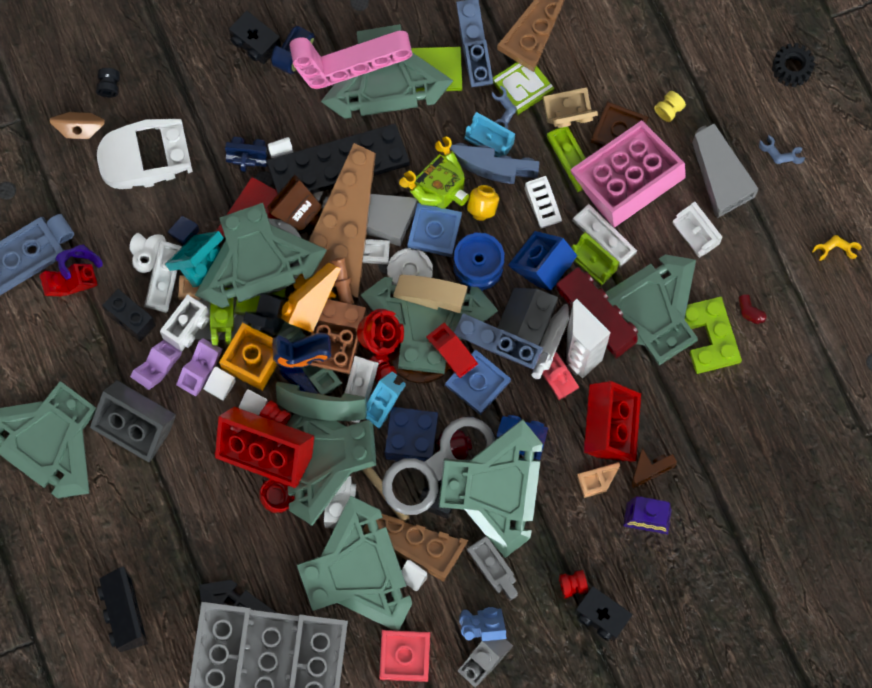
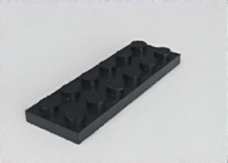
[266,123,410,195]

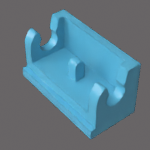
[464,112,515,157]
[366,371,406,428]

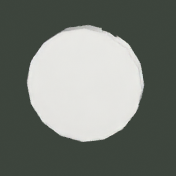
[387,248,432,285]

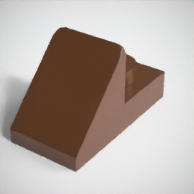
[631,449,677,489]

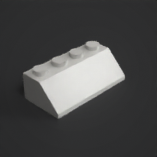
[566,299,611,379]

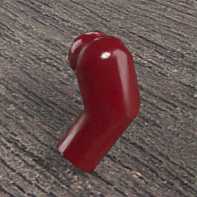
[738,295,767,324]

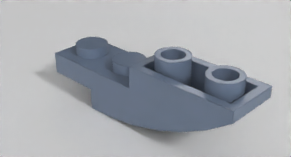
[456,0,493,88]
[449,143,539,184]
[454,313,544,370]

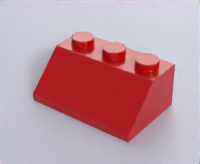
[584,381,641,462]

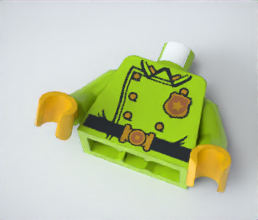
[399,136,469,209]

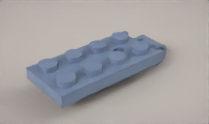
[0,214,74,295]

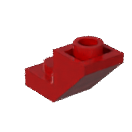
[39,264,98,296]
[426,323,478,378]

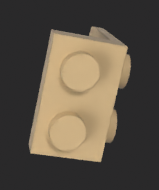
[542,87,598,128]

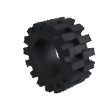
[772,43,815,87]

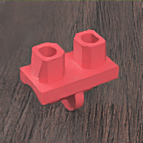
[542,352,579,400]

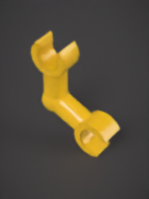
[812,235,862,261]

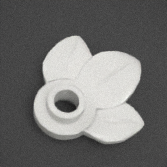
[129,233,166,273]

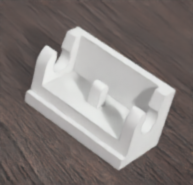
[672,202,722,258]

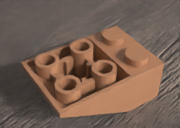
[310,299,367,374]

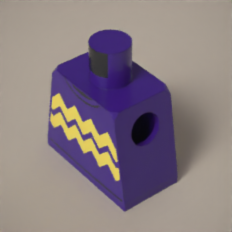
[623,496,672,534]

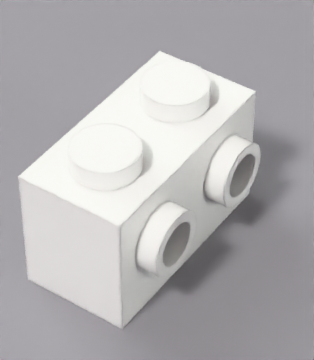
[160,295,209,352]
[324,476,356,529]

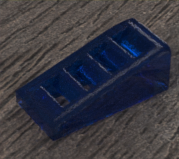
[279,366,318,394]

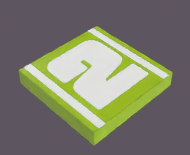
[493,62,554,115]

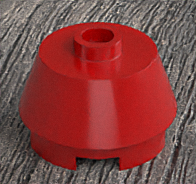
[357,309,404,356]

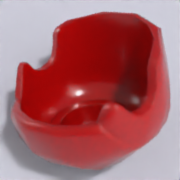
[259,479,295,513]

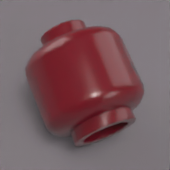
[435,430,472,460]

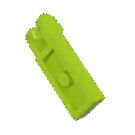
[210,288,234,345]

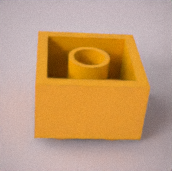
[219,322,278,391]

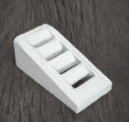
[524,176,562,229]

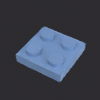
[407,203,462,257]
[445,350,511,415]

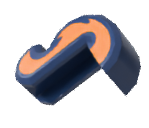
[272,333,332,368]

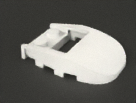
[97,119,193,189]

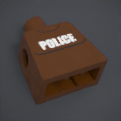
[267,175,322,230]

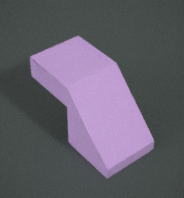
[176,338,223,396]
[130,340,182,390]

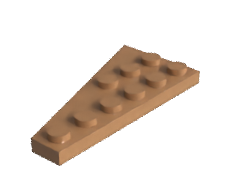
[309,143,376,298]

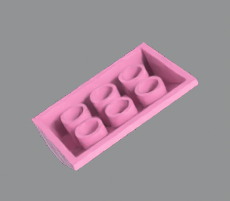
[570,120,686,228]

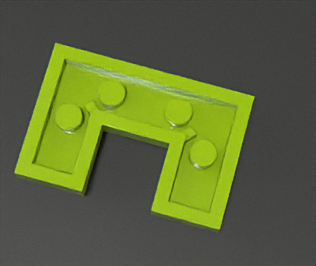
[684,297,742,374]

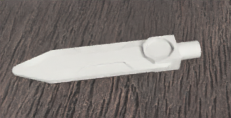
[532,304,569,379]

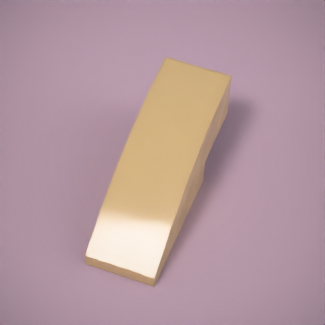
[393,275,468,313]

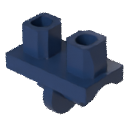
[225,137,267,172]

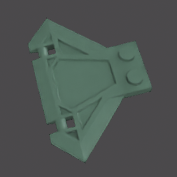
[321,24,453,119]
[195,203,327,308]
[605,254,698,365]
[360,277,498,374]
[0,381,97,499]
[286,413,376,526]
[438,419,543,558]
[297,496,412,631]

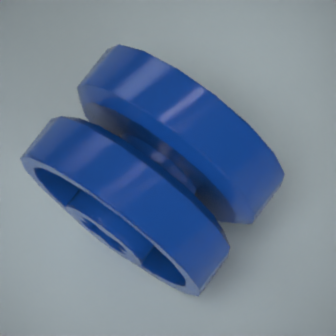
[453,233,505,291]

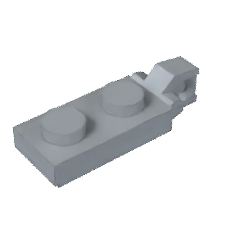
[467,536,518,601]

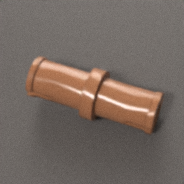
[330,258,354,304]

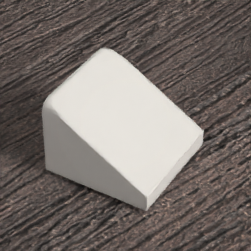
[268,137,293,159]
[203,366,236,401]
[239,389,268,415]
[401,560,427,591]

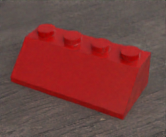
[215,407,314,488]

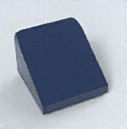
[167,216,200,245]

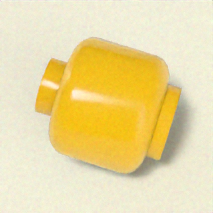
[467,185,499,221]

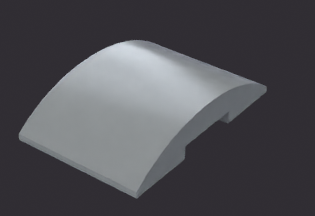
[189,602,348,688]

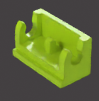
[571,232,619,286]

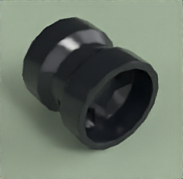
[96,68,120,98]

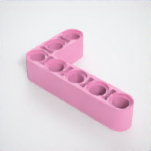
[289,31,412,89]

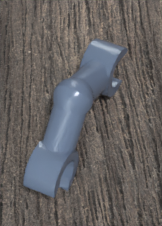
[492,86,517,129]
[759,135,805,164]

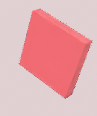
[379,630,430,682]

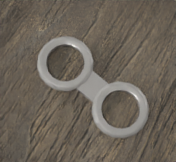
[382,417,496,515]

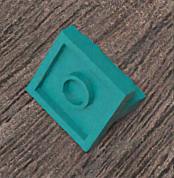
[165,231,224,287]

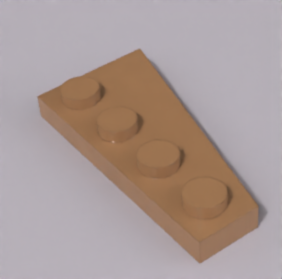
[497,0,565,72]
[363,514,469,582]

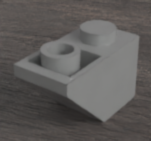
[458,639,513,688]

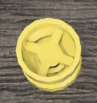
[654,91,686,122]

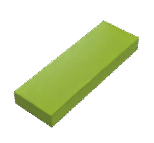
[546,126,586,192]

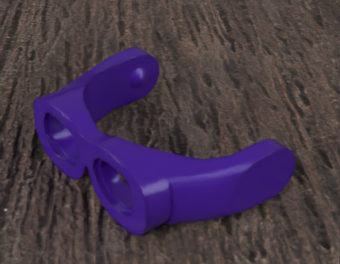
[56,244,103,280]

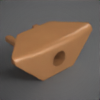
[50,112,105,139]

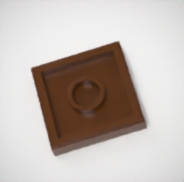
[591,101,649,147]

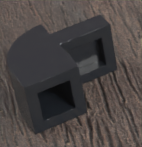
[243,293,289,336]

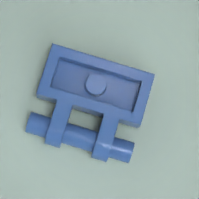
[459,607,506,641]

